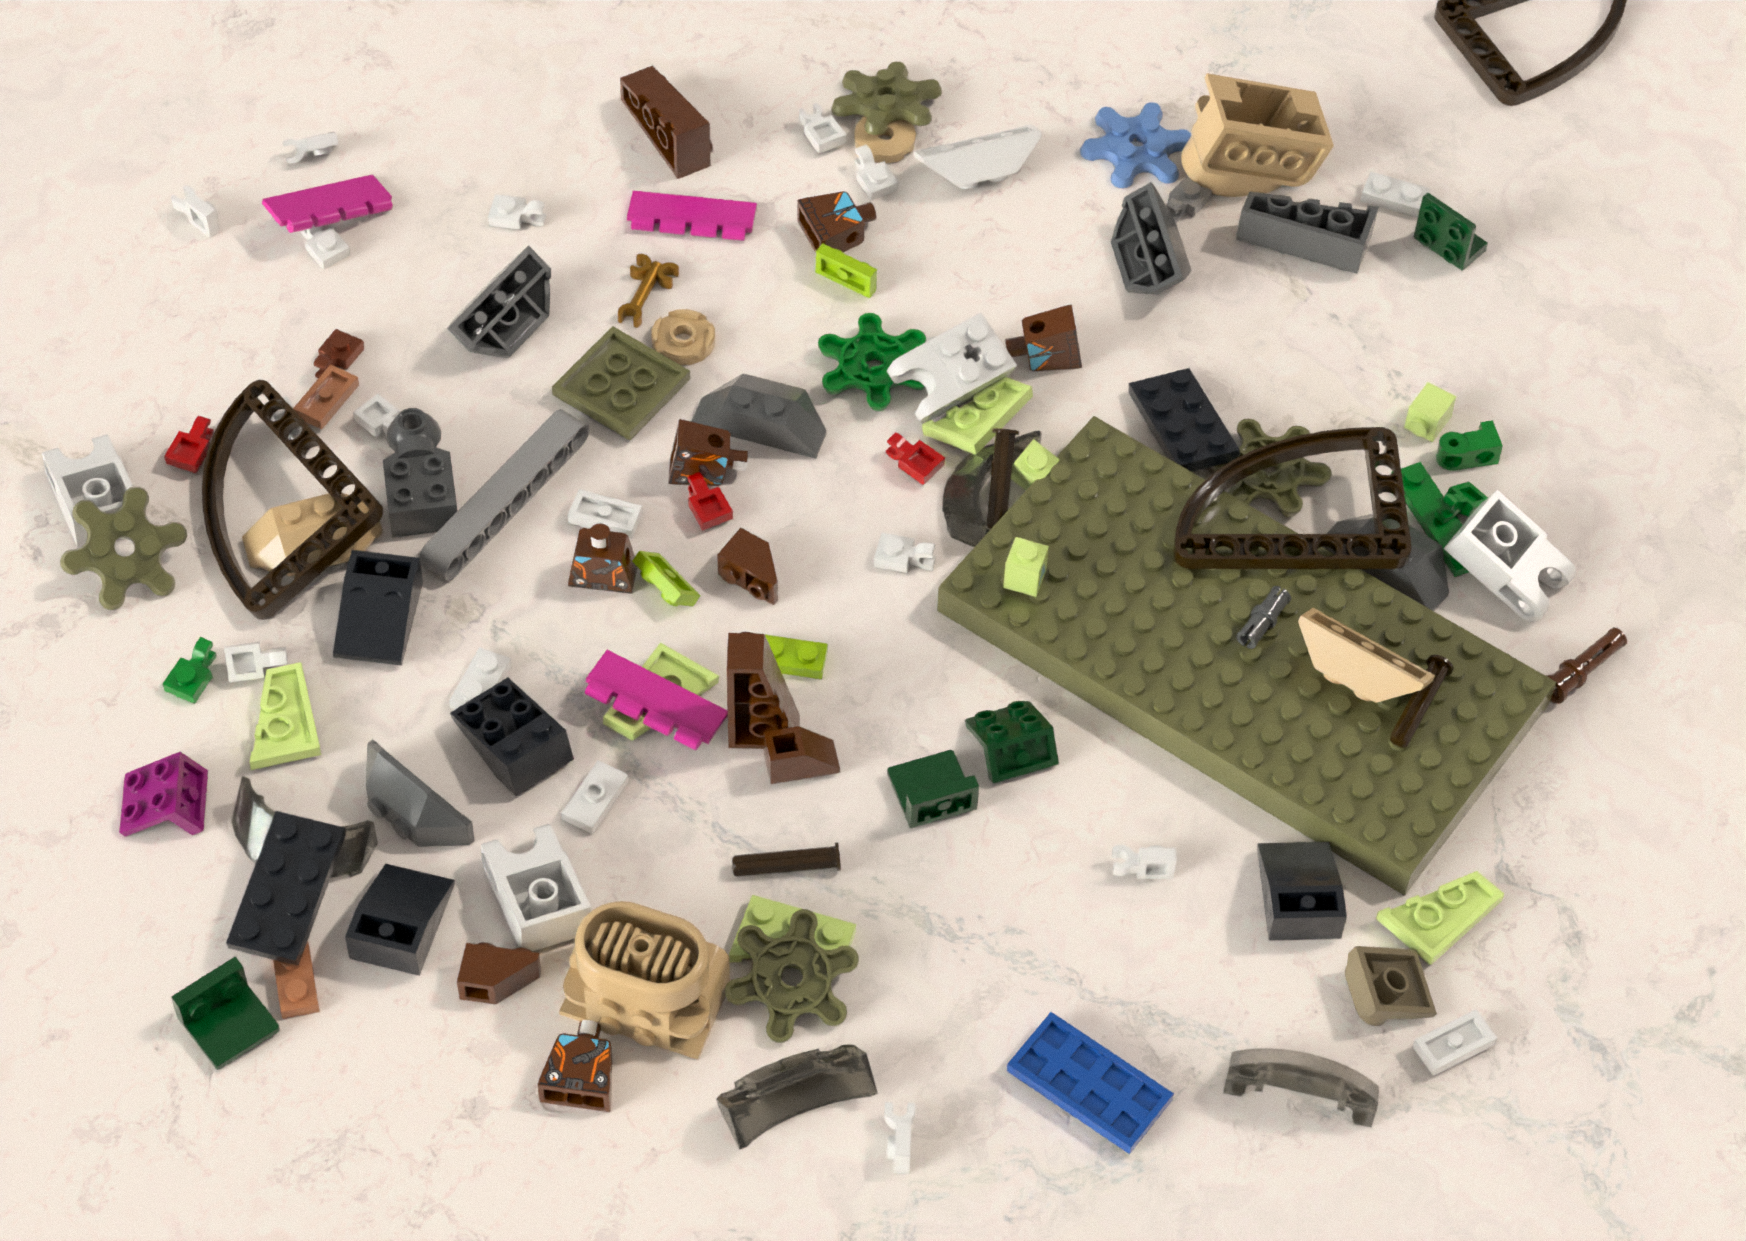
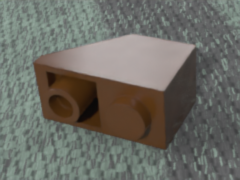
[717,527,778,605]
[764,726,840,784]
[457,942,541,1005]

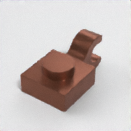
[313,329,364,378]

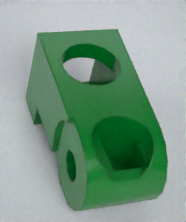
[1436,420,1503,471]

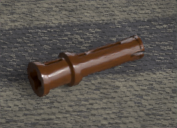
[1546,627,1627,704]

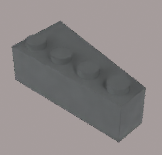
[1236,192,1379,274]

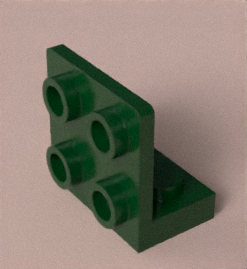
[1413,193,1488,271]
[965,701,1059,784]
[887,750,979,829]
[171,957,280,1070]

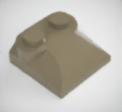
[1345,946,1437,1026]

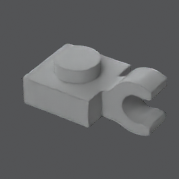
[1166,177,1212,223]

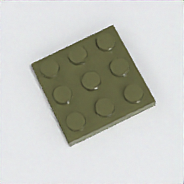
[552,326,690,441]

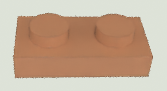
[293,364,359,429]
[273,941,320,1019]

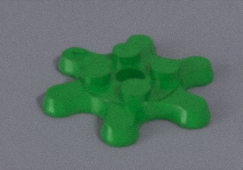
[818,313,926,412]

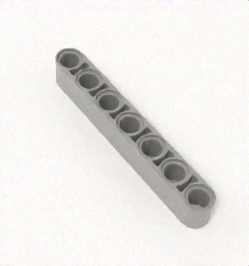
[419,409,590,581]

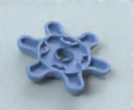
[1080,102,1191,188]

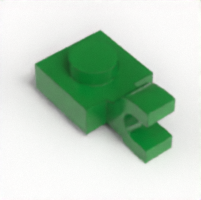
[1434,481,1488,523]
[162,637,217,704]

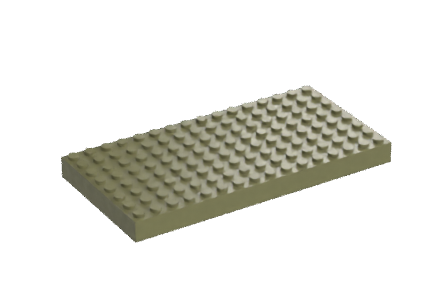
[937,416,1556,896]

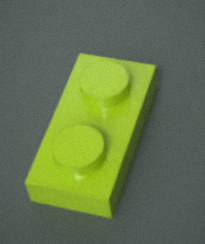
[816,243,877,298]
[632,551,701,607]
[765,635,828,680]

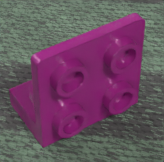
[119,751,208,836]

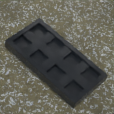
[1128,368,1240,472]
[226,811,347,966]

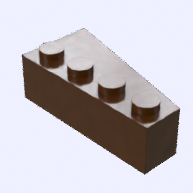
[620,65,713,179]
[727,631,800,749]

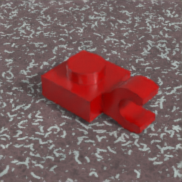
[164,415,214,473]
[886,432,945,485]
[687,472,733,531]

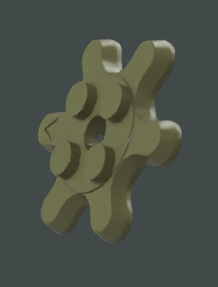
[831,62,942,135]
[1211,419,1332,517]
[60,486,187,610]
[725,909,859,1043]

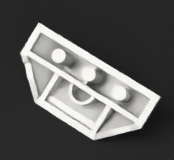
[914,124,1042,189]

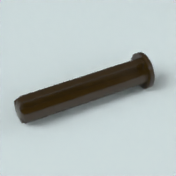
[986,428,1019,529]
[1390,655,1454,748]
[732,842,841,877]

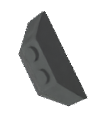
[1111,182,1192,295]
[447,245,551,359]
[691,373,826,459]
[1323,514,1449,611]
[366,739,475,847]

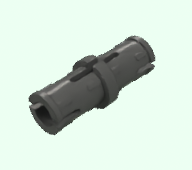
[1236,586,1291,649]

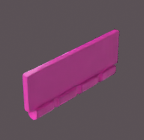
[262,174,393,233]
[627,190,757,241]
[585,649,728,751]

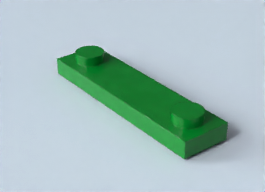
[1391,462,1469,577]

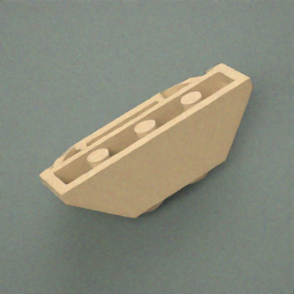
[242,492,383,576]
[1298,608,1436,703]

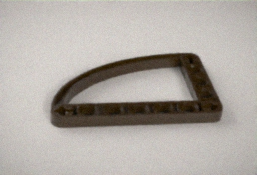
[1434,0,1627,106]
[202,380,383,620]
[1174,427,1412,569]

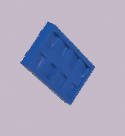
[1006,1012,1174,1154]

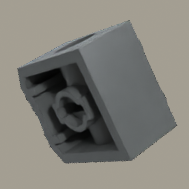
[383,408,458,538]

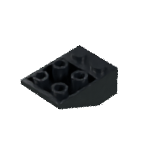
[333,550,423,666]
[450,677,574,796]
[1257,842,1347,941]
[345,863,455,976]

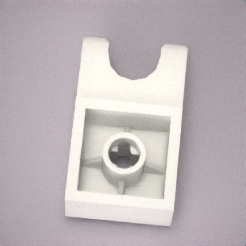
[886,312,1017,424]
[42,434,133,548]
[1444,490,1576,622]
[481,824,591,951]

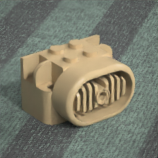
[1181,73,1334,197]
[559,901,730,1060]

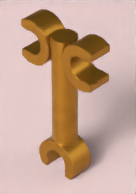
[618,254,679,328]

